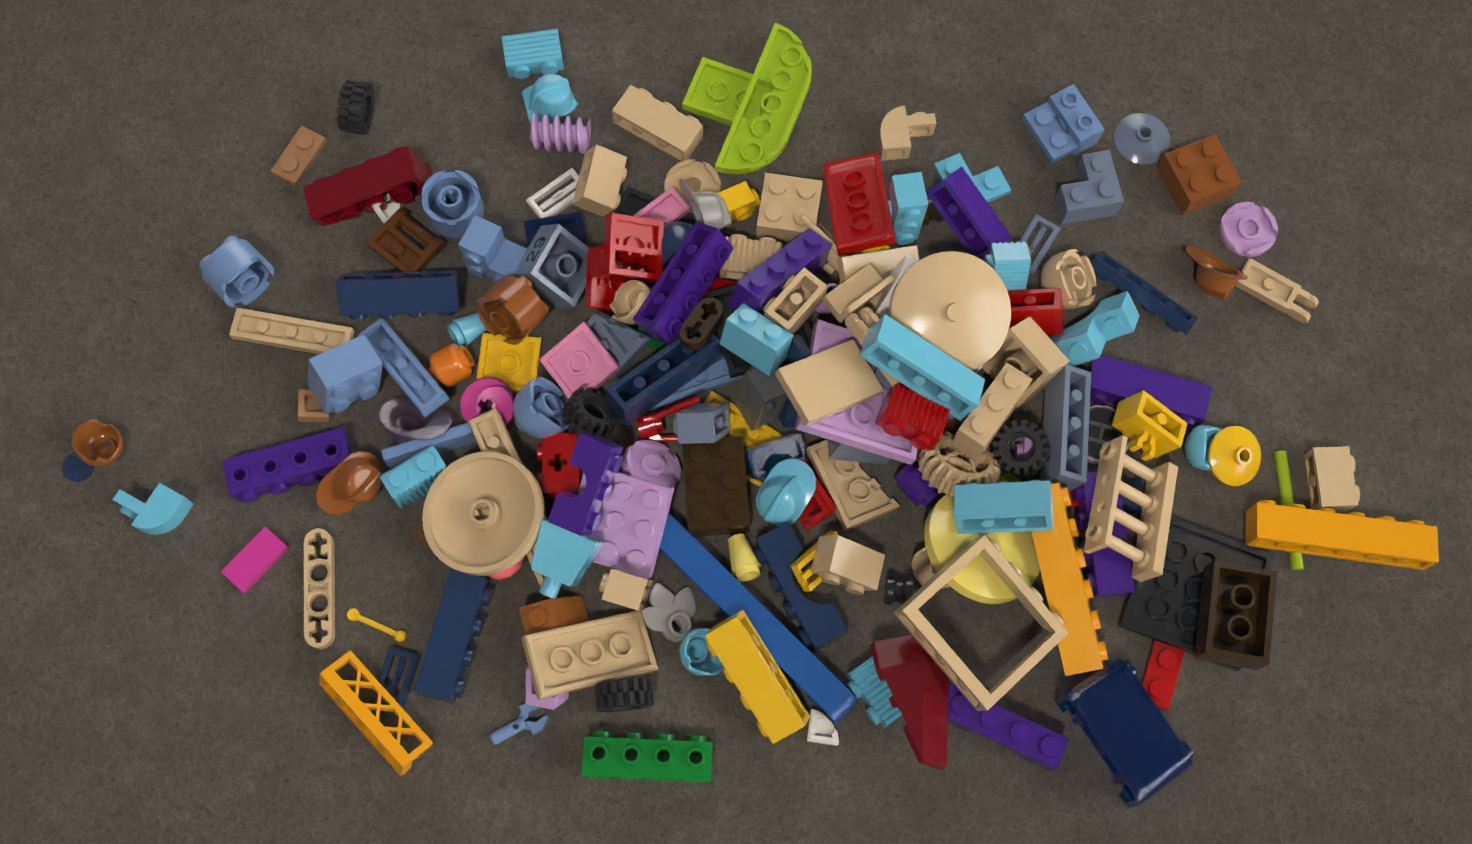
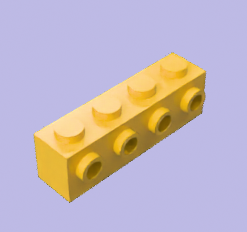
[705,609,810,744]

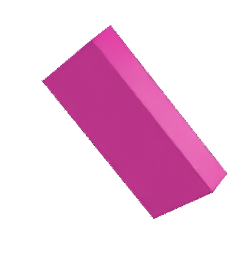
[221,526,289,594]

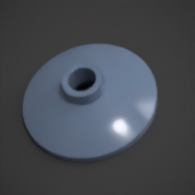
[1114,113,1170,165]

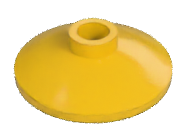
[1208,426,1261,486]

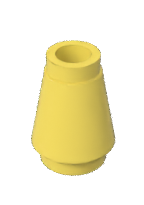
[728,534,761,582]

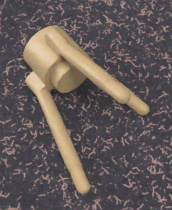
[800,214,853,275]

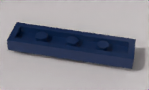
[1091,251,1198,335]

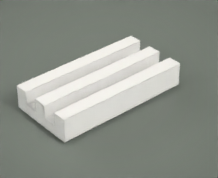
[526,168,579,224]

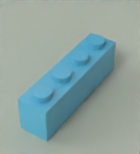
[860,314,985,420]

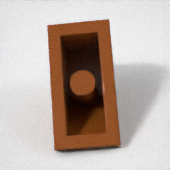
[519,595,589,635]

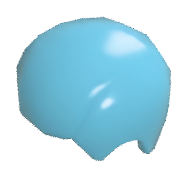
[1184,425,1221,471]
[679,628,724,676]

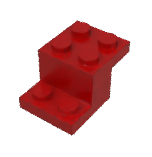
[585,213,664,311]

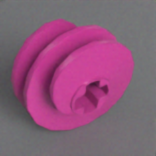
[460,376,514,426]

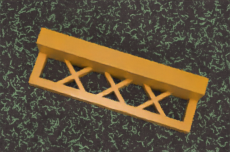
[319,650,433,777]

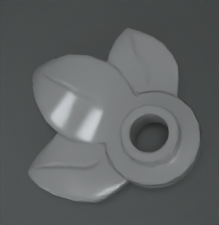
[641,583,696,642]

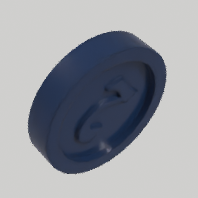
[62,452,94,482]

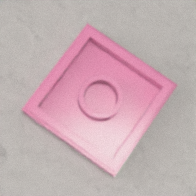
[539,322,621,399]

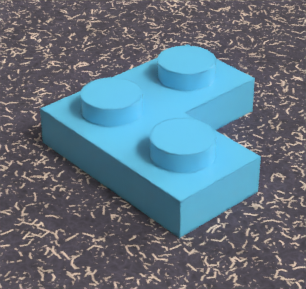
[933,153,1011,203]

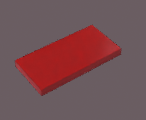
[822,152,896,255]

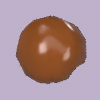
[71,419,124,467]

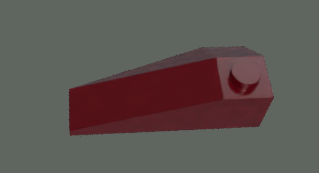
[870,635,948,770]

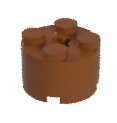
[476,275,549,345]

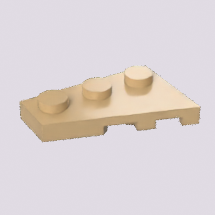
[805,439,900,531]

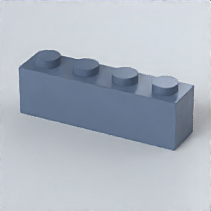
[1040,364,1091,492]

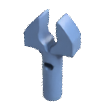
[490,703,548,745]

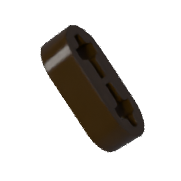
[680,298,723,351]

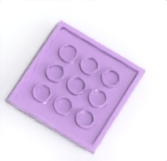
[796,319,917,465]

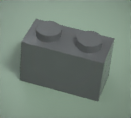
[734,366,788,431]

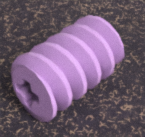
[530,113,591,154]

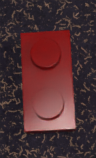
[1136,640,1185,711]

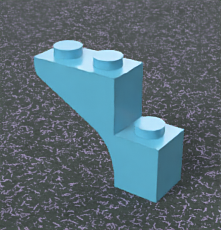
[1050,291,1140,366]

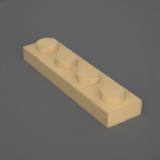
[229,308,355,354]

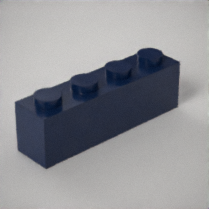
[335,270,462,319]
[606,328,722,426]
[413,569,493,704]

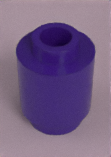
[894,463,938,507]

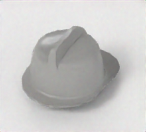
[679,179,731,230]

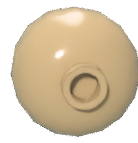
[1040,249,1097,310]

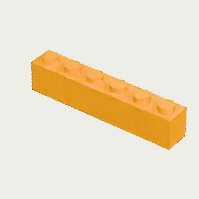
[1031,482,1109,676]
[1245,500,1439,570]

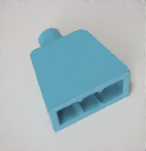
[531,520,604,598]

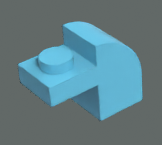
[112,483,194,535]

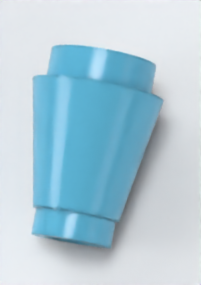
[447,313,487,346]

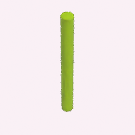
[1274,451,1304,570]

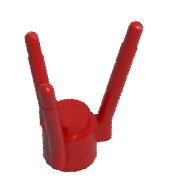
[636,396,700,442]

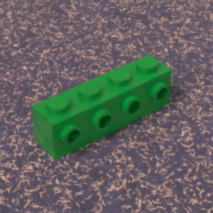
[582,731,713,783]

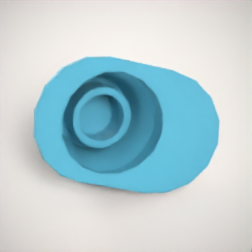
[522,74,578,123]
[756,459,816,526]

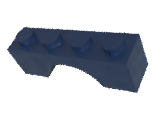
[753,522,848,652]

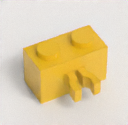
[1112,390,1188,461]

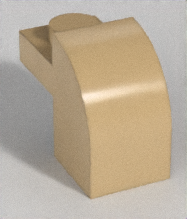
[878,106,936,161]

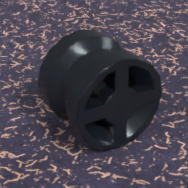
[884,574,913,605]

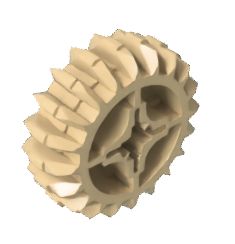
[918,431,1001,499]

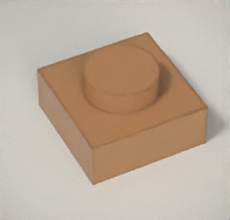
[298,389,329,422]

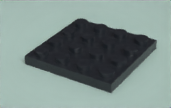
[1118,517,1275,672]

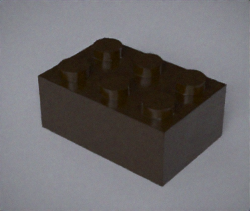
[682,436,750,537]
[1194,560,1278,670]

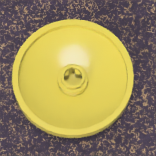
[924,494,1040,604]

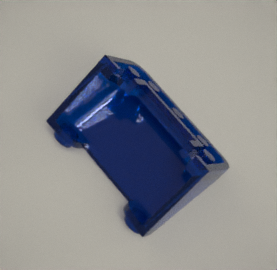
[1054,658,1194,808]

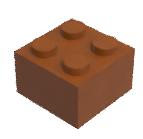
[1156,134,1242,216]

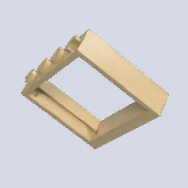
[894,535,1068,711]

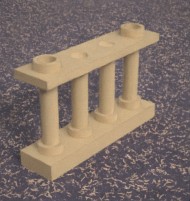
[1084,435,1178,582]

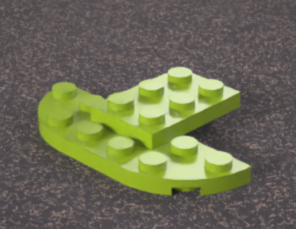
[682,23,812,174]

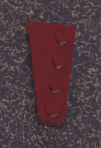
[303,146,433,227]

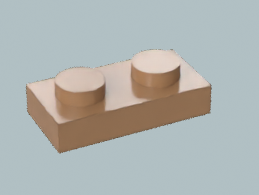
[271,125,328,187]

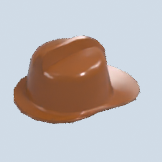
[1185,245,1247,300]
[316,451,382,515]

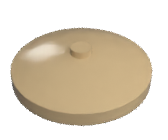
[889,251,1011,370]
[422,452,545,576]

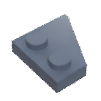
[587,312,651,378]

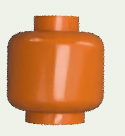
[428,343,475,387]

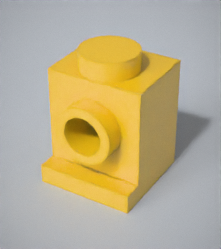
[716,181,760,228]

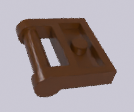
[366,208,447,272]

